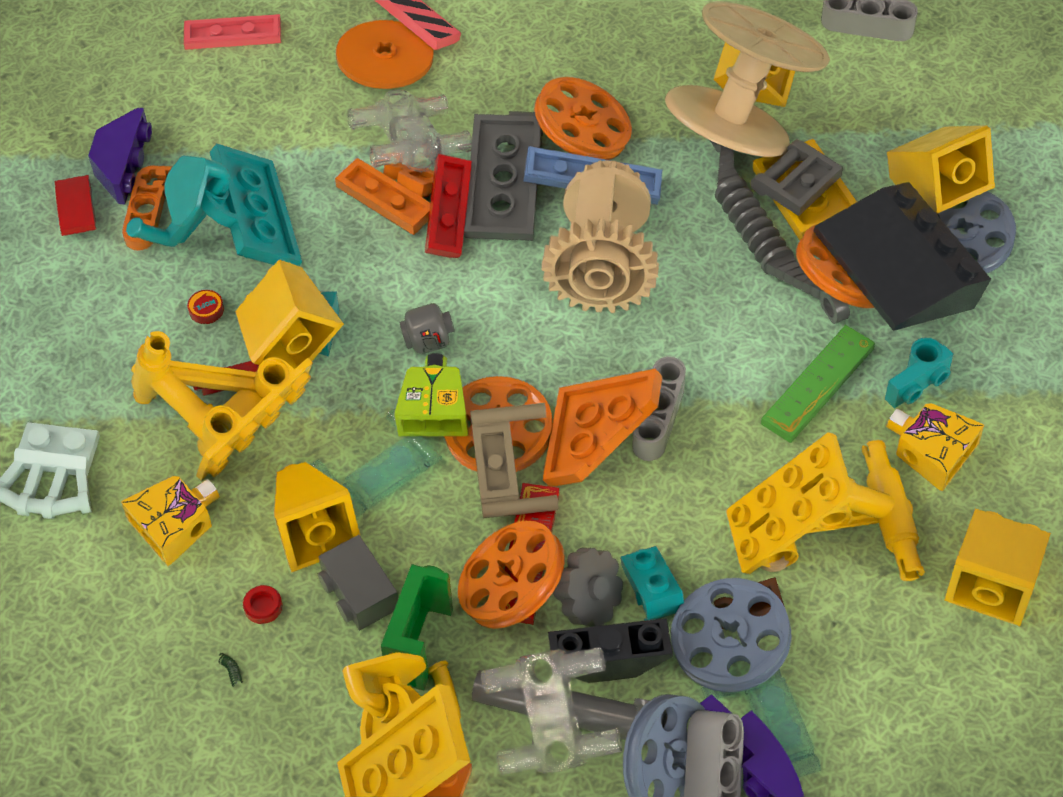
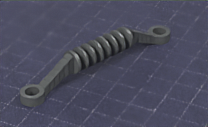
[710,140,850,324]

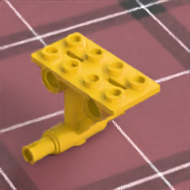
[131,331,313,480]
[726,432,925,581]

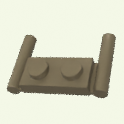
[470,403,559,519]

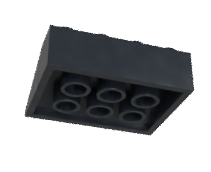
[813,182,991,331]

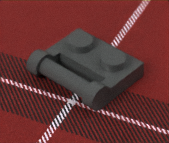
[750,139,843,216]

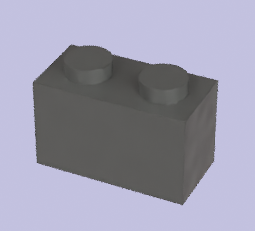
[317,535,398,631]

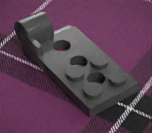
[464,111,543,241]

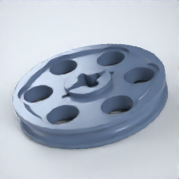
[937,191,1016,273]
[671,578,792,692]
[623,694,705,797]

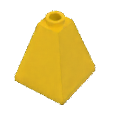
[274,462,360,573]

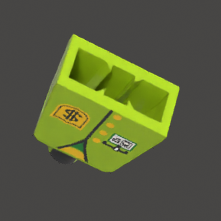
[394,353,469,436]

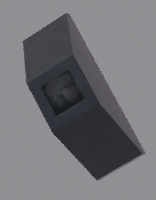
[548,618,673,683]

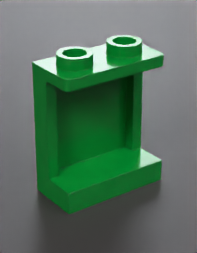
[381,564,453,691]

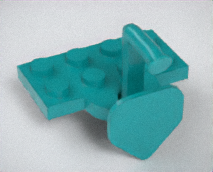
[126,143,302,266]

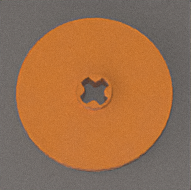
[336,20,433,89]

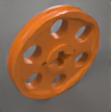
[534,77,632,160]
[796,225,875,308]
[444,376,553,472]
[458,521,565,629]

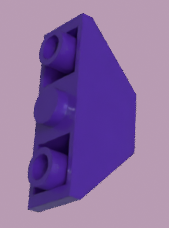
[88,108,152,205]

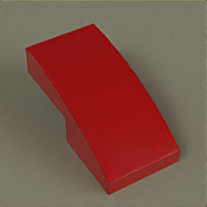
[55,175,96,236]

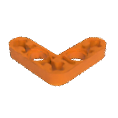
[122,165,172,251]

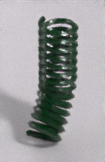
[218,653,243,687]

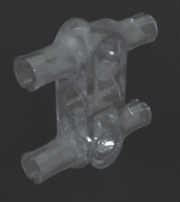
[347,90,472,172]
[481,647,622,775]

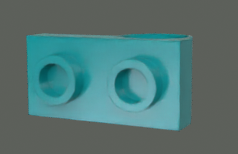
[885,338,954,409]
[620,546,684,621]

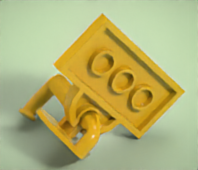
[337,652,471,797]

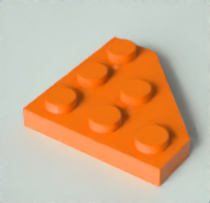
[542,368,662,487]

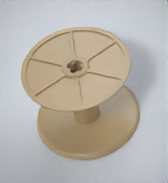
[665,1,830,157]

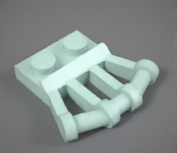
[0,422,100,519]

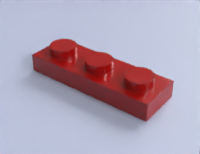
[425,154,472,258]

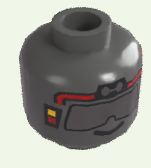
[400,303,455,354]

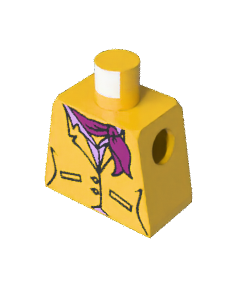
[886,403,984,491]
[121,476,220,566]

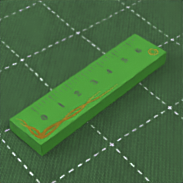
[761,325,875,443]

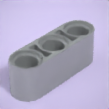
[821,0,918,41]
[632,356,686,461]
[684,710,744,797]

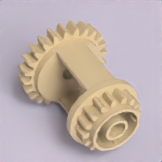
[541,160,659,313]

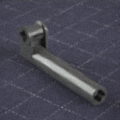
[472,670,667,746]

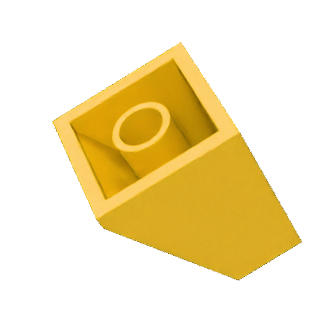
[887,125,995,214]
[235,260,344,369]
[944,508,1051,626]

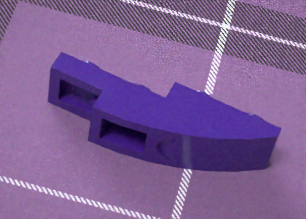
[700,694,804,797]

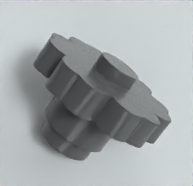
[553,547,623,627]

